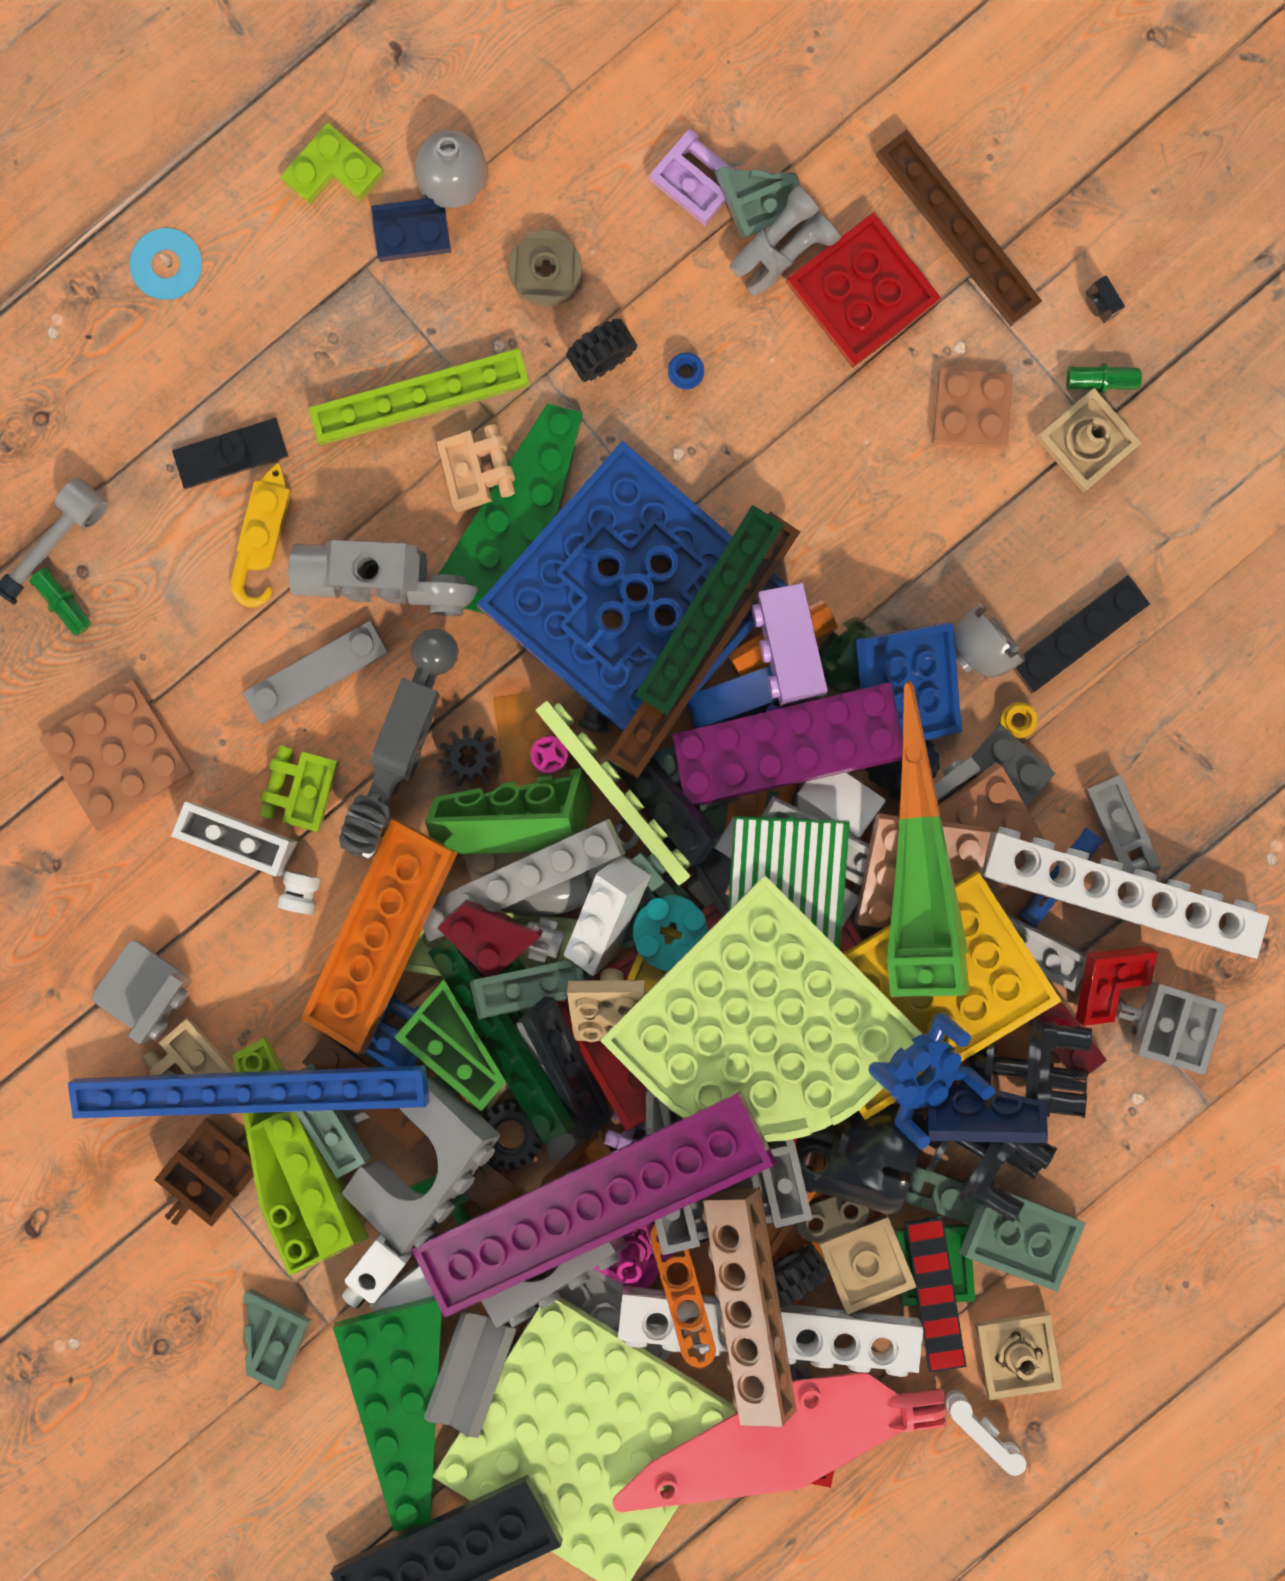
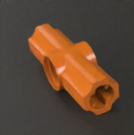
[727,599,838,677]

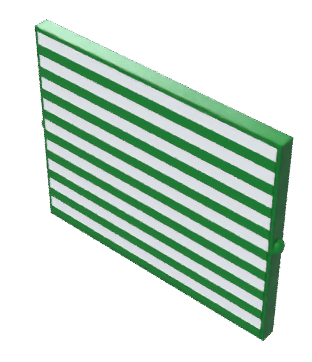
[728,816,850,950]

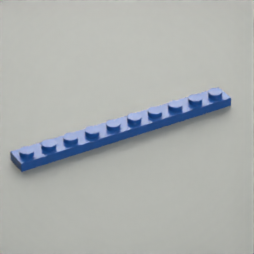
[68,1066,430,1119]

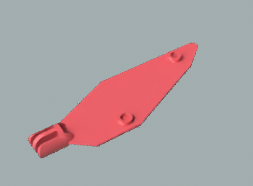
[613,1372,946,1512]

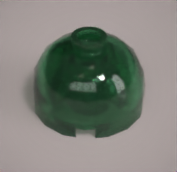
[818,617,876,692]

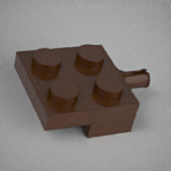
[154,1117,254,1227]

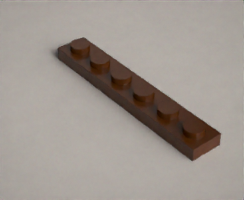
[876,129,1042,327]

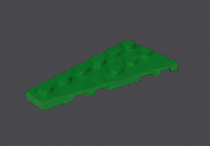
[438,404,583,615]
[333,1296,442,1532]

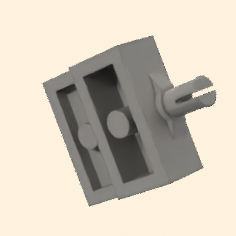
[1116,982,1226,1075]

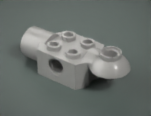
[288,540,478,616]

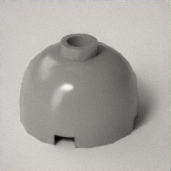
[414,129,488,208]
[954,603,1025,678]

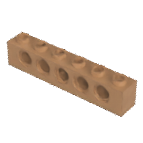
[702,1188,797,1427]

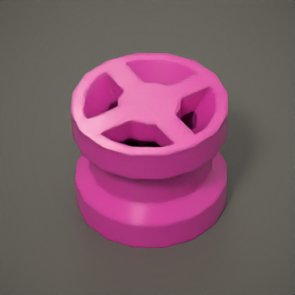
[531,736,568,774]

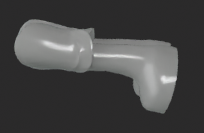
[729,185,841,296]

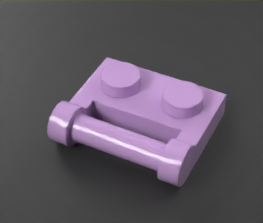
[649,129,740,226]

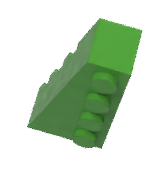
[425,768,592,855]

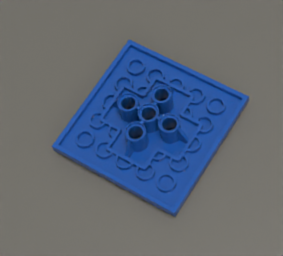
[477,441,789,733]

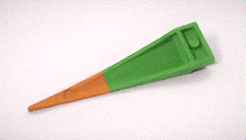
[887,681,970,997]

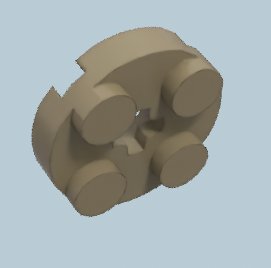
[509,230,582,307]

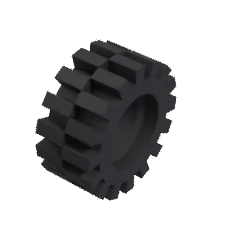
[566,318,638,382]
[483,1099,543,1170]
[773,1244,830,1308]

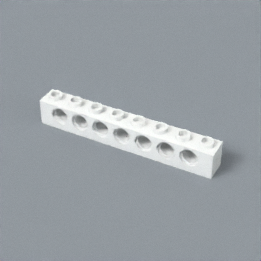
[981,827,1269,959]
[618,1286,923,1377]

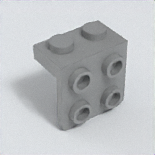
[92,941,193,1045]

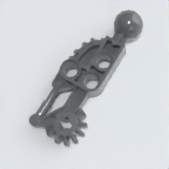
[339,628,459,859]

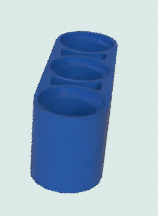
[687,666,781,729]

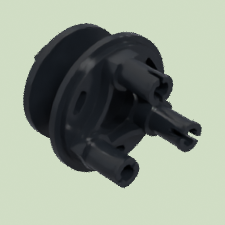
[968,1015,1092,1118]
[924,1116,1057,1222]

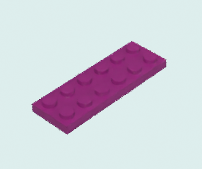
[673,683,903,807]

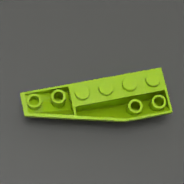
[232,1038,369,1276]

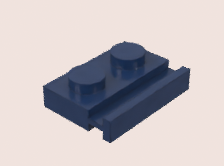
[371,198,452,262]

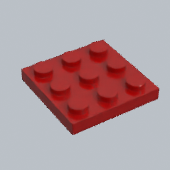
[786,212,941,368]

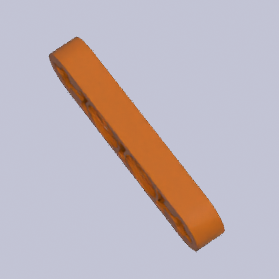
[650,1224,716,1368]

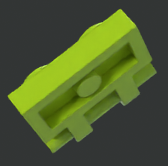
[259,745,339,832]

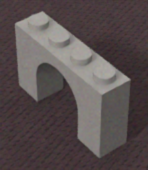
[341,1076,501,1255]
[481,1171,628,1328]

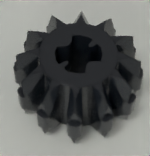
[438,726,501,788]

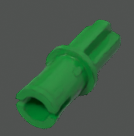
[1066,363,1142,393]
[29,567,91,636]

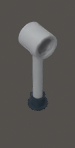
[0,478,109,605]

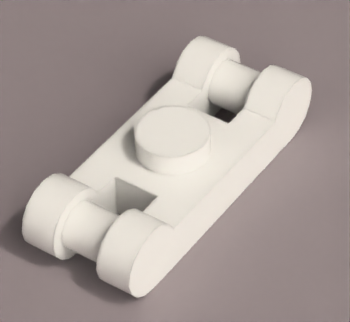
[944,1390,1026,1476]

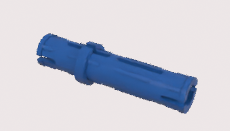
[1017,828,1104,928]

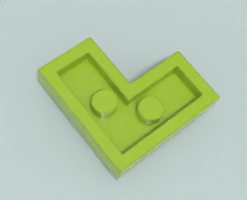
[280,122,384,205]

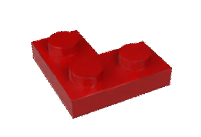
[1075,946,1158,1026]

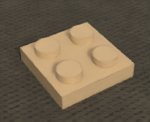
[818,1214,916,1315]

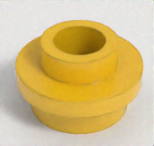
[1000,702,1038,739]

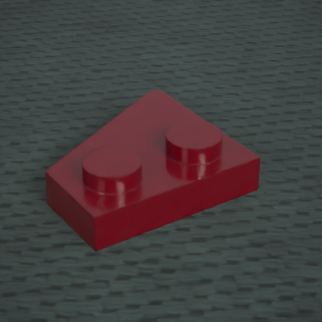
[437,899,543,977]

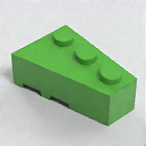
[394,980,506,1111]

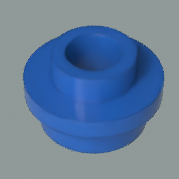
[668,352,704,390]

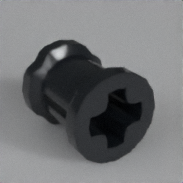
[577,702,610,735]

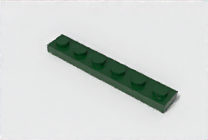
[634,505,784,716]
[428,939,575,1144]

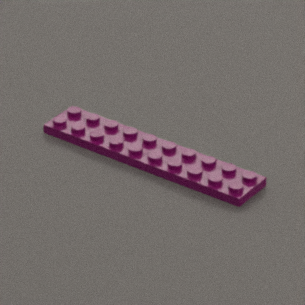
[411,1091,776,1318]

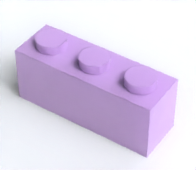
[752,583,828,708]

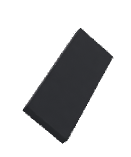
[172,418,289,490]

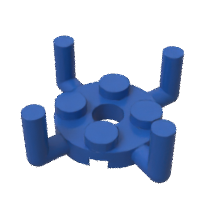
[868,1013,995,1149]

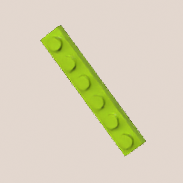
[308,348,530,446]

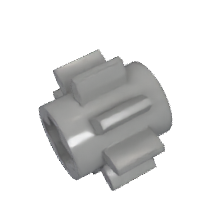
[527,916,565,964]

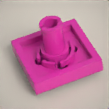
[594,1221,675,1288]

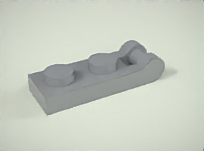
[1084,774,1161,874]

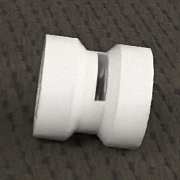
[277,871,321,915]

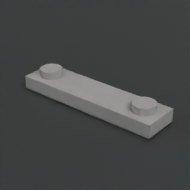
[242,621,389,725]

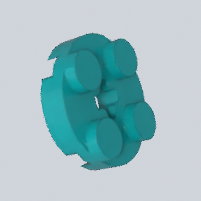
[633,895,709,971]

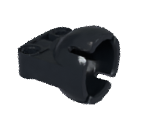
[797,1104,925,1214]

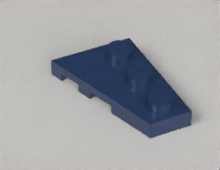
[928,1081,1048,1143]

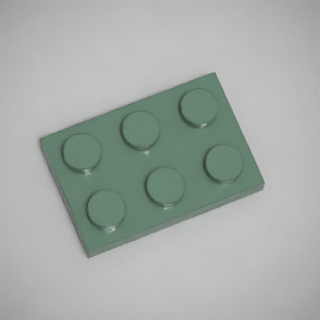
[959,1188,1085,1292]

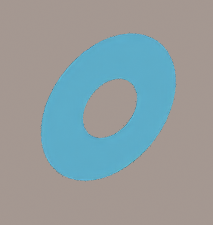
[130,228,202,300]

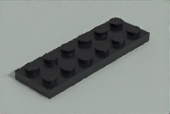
[330,1475,563,1581]

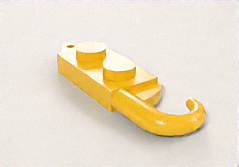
[230,463,292,607]

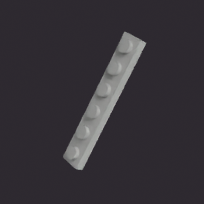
[423,819,626,942]

